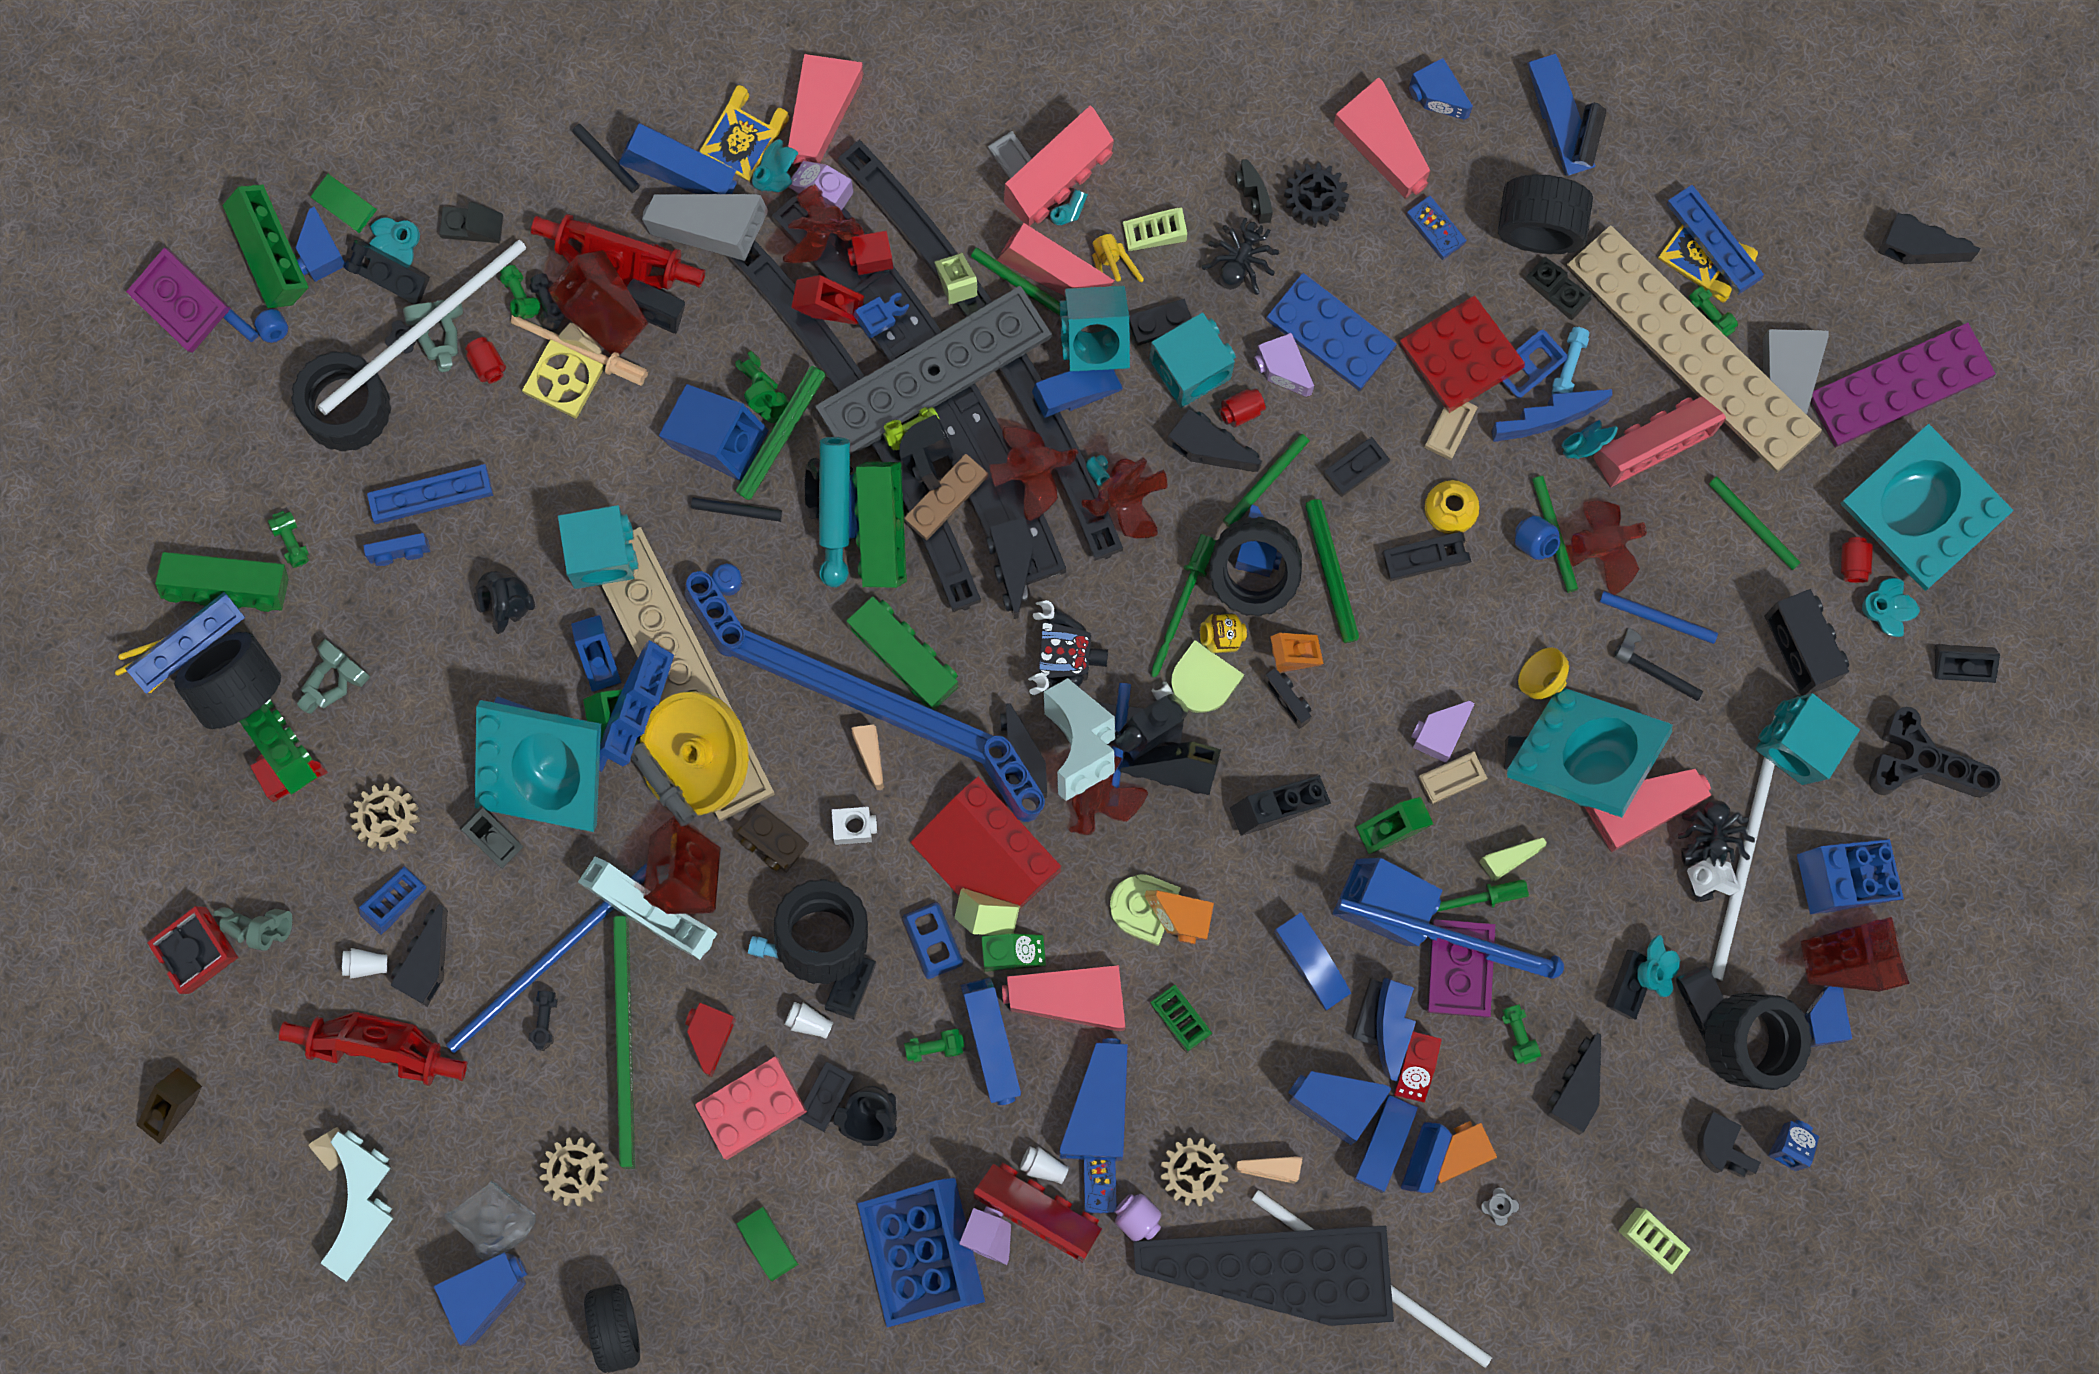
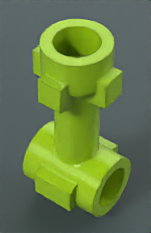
[883,407,940,450]

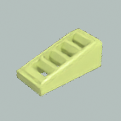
[1123,207,1187,251]
[1479,838,1547,881]
[1619,1208,1691,1274]

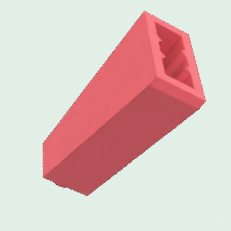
[788,54,864,168]
[1333,77,1430,199]
[997,223,1115,296]
[1585,769,1711,853]
[1002,965,1125,1031]

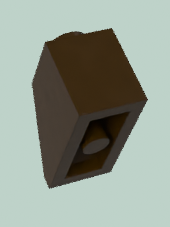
[136,1067,202,1144]

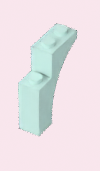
[1044,678,1115,801]
[578,856,717,960]
[321,1130,394,1282]

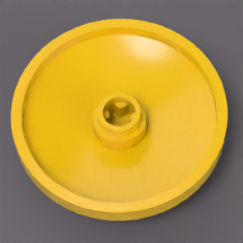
[640,691,749,815]

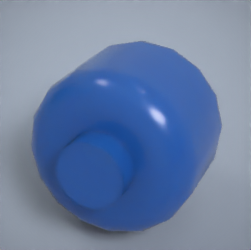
[255,309,288,343]
[712,563,743,596]

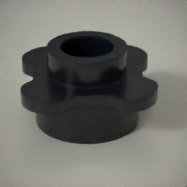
[385,320,416,354]

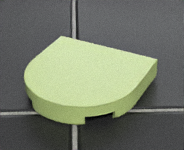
[1171,640,1244,713]
[1110,874,1181,946]

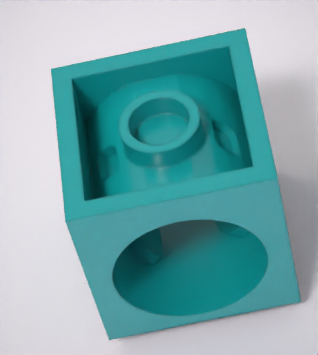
[1060,286,1130,371]
[1149,312,1236,409]
[558,505,639,589]
[1755,693,1860,785]

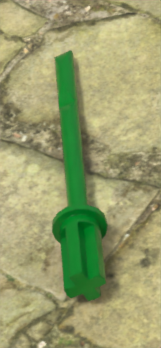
[1151,534,1216,678]
[1437,879,1529,912]

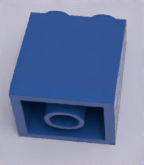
[659,384,769,481]
[1332,858,1443,946]
[1288,1071,1391,1146]
[434,1252,528,1346]

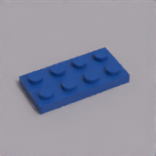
[1266,273,1397,392]

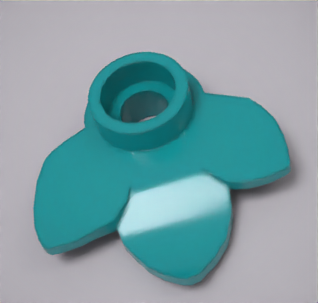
[752,139,798,193]
[366,218,420,265]
[1561,420,1618,459]
[1862,578,1920,637]
[1638,935,1680,997]

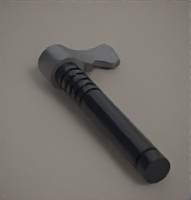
[1613,628,1703,701]

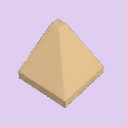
[558,322,602,355]
[308,1127,342,1171]

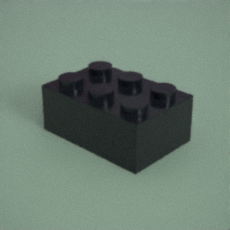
[1764,589,1849,696]

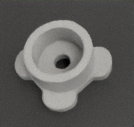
[1481,1188,1519,1226]

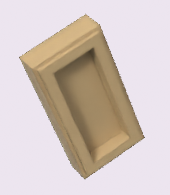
[1424,402,1478,461]
[1418,751,1488,805]

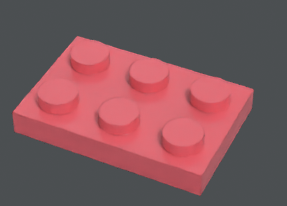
[695,1056,807,1160]

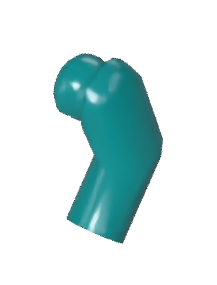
[1050,189,1088,225]
[1086,455,1110,486]

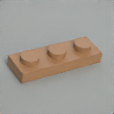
[904,454,988,541]

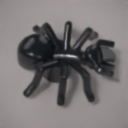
[1202,218,1279,295]
[1678,800,1755,867]

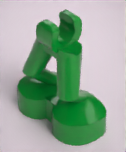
[735,351,789,423]

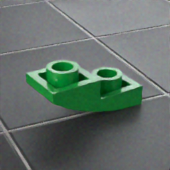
[311,174,377,233]
[737,1207,799,1281]

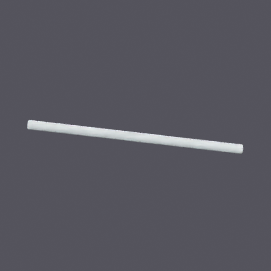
[318,240,526,415]
[1711,716,1776,981]
[1252,1190,1492,1368]

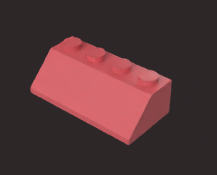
[1004,105,1114,226]
[1593,396,1726,488]

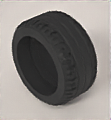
[584,1284,640,1373]

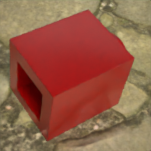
[847,230,894,275]

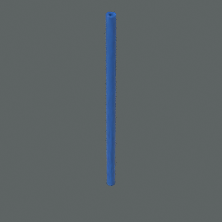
[446,855,663,1053]

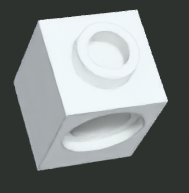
[832,807,877,845]

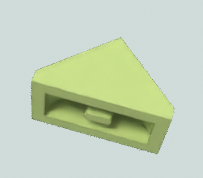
[934,253,977,305]
[954,888,1020,935]

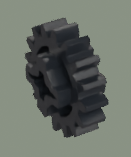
[1284,162,1349,228]

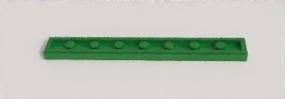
[613,916,635,1169]

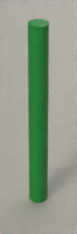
[971,248,1060,316]
[1222,434,1310,527]
[1532,476,1579,593]
[1708,476,1801,571]

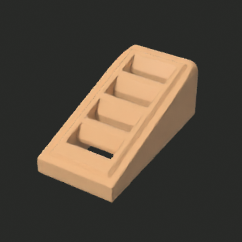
[851,724,884,790]
[1234,1156,1303,1184]

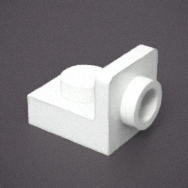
[1687,857,1740,897]

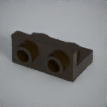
[736,806,809,873]

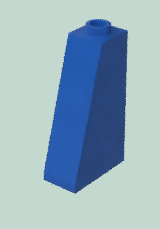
[619,123,737,194]
[960,977,1021,1105]
[1060,1038,1128,1161]

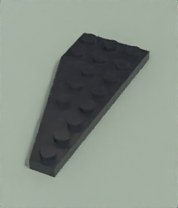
[1133,1225,1394,1326]

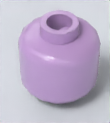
[1114,1194,1161,1241]

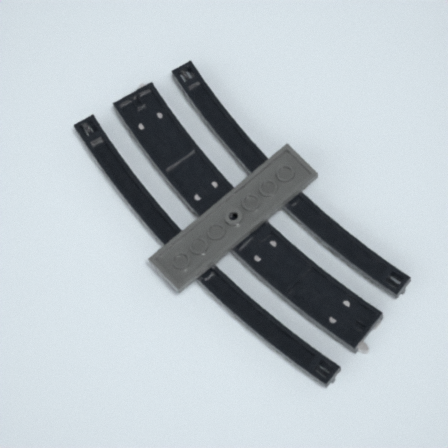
[728,139,1123,612]

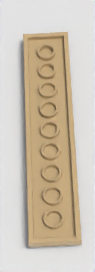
[1567,225,1822,473]
[602,527,775,821]

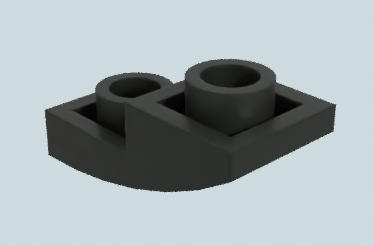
[1235,159,1273,224]
[1526,257,1591,320]

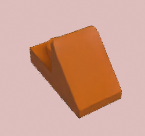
[1270,633,1324,673]

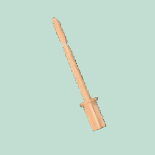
[510,315,648,386]

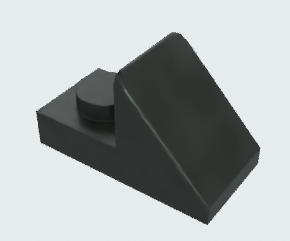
[439,202,504,243]
[459,806,523,869]

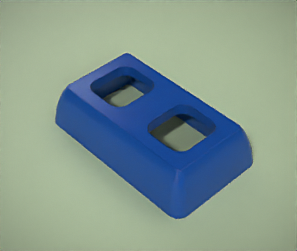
[1502,330,1568,398]
[902,902,964,979]
[1401,1122,1452,1193]

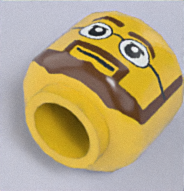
[1200,613,1247,653]

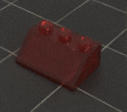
[643,816,721,914]

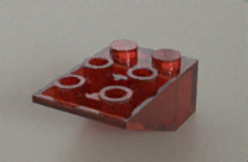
[548,250,649,356]
[1801,917,1910,992]

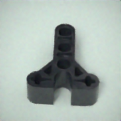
[1869,706,2001,798]

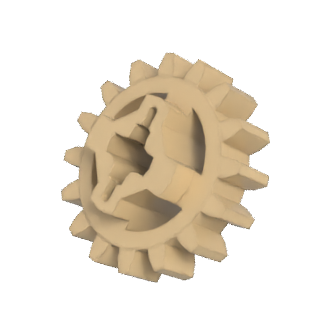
[350,783,420,852]
[540,1138,609,1207]
[1160,1138,1229,1207]

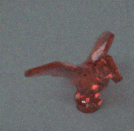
[783,183,864,263]
[989,427,1078,521]
[1081,457,1168,539]
[1566,501,1647,595]
[1069,755,1148,835]

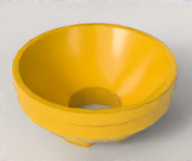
[1424,480,1480,534]
[1518,647,1569,699]

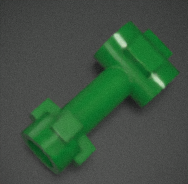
[500,265,540,319]
[1688,286,1738,337]
[267,511,309,568]
[1502,1004,1541,1065]
[904,1029,964,1063]

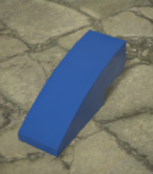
[1032,369,1123,418]
[1274,913,1351,1011]
[1377,977,1416,1081]
[1353,1095,1418,1193]

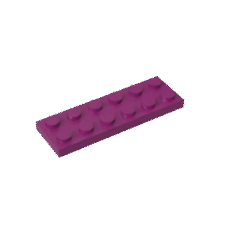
[1811,323,1996,448]

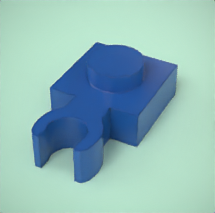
[853,293,909,339]

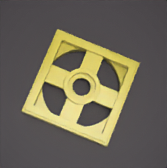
[522,339,604,419]

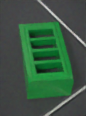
[1150,985,1213,1054]

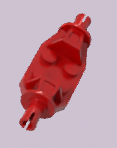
[531,214,706,292]
[279,1012,468,1086]

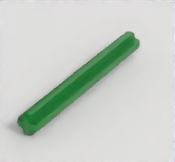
[736,366,826,500]
[1305,499,1359,643]

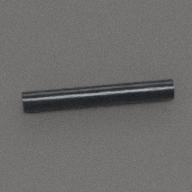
[572,124,640,193]
[691,497,782,522]

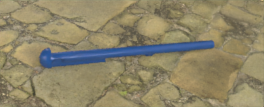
[1336,898,1564,979]

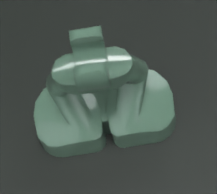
[403,300,463,372]
[297,638,371,714]
[214,907,292,951]

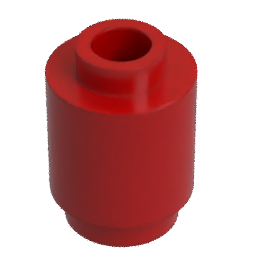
[465,337,506,384]
[1219,388,1266,428]
[1841,537,1873,583]

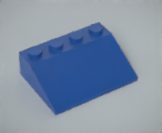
[857,1178,985,1327]

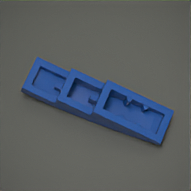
[1527,54,1595,176]
[1492,389,1612,442]
[600,640,674,767]

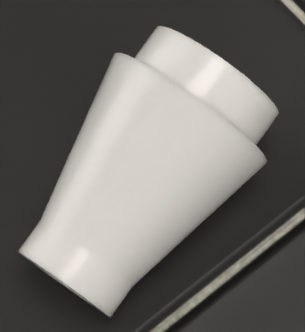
[342,948,387,979]
[784,1002,833,1039]
[1020,1146,1069,1184]

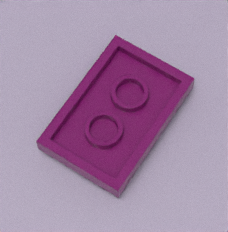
[126,247,231,353]
[1427,919,1496,1018]

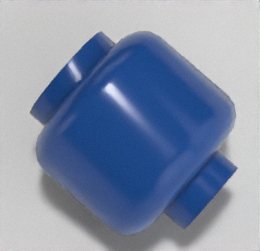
[1515,516,1560,560]

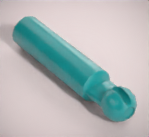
[819,437,850,587]

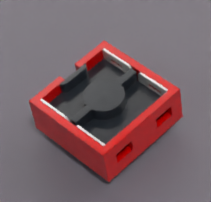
[147,906,239,994]

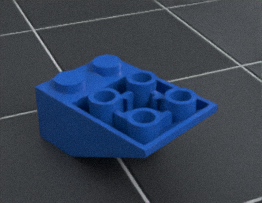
[1797,839,1904,915]

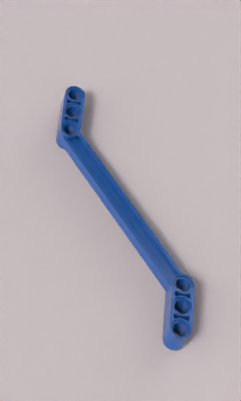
[684,571,1045,822]

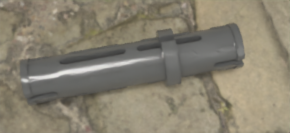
[631,743,697,826]

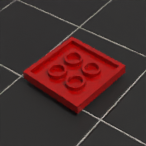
[1400,295,1525,413]

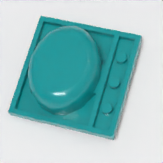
[1840,424,2014,591]
[1507,688,1673,818]
[475,700,601,832]

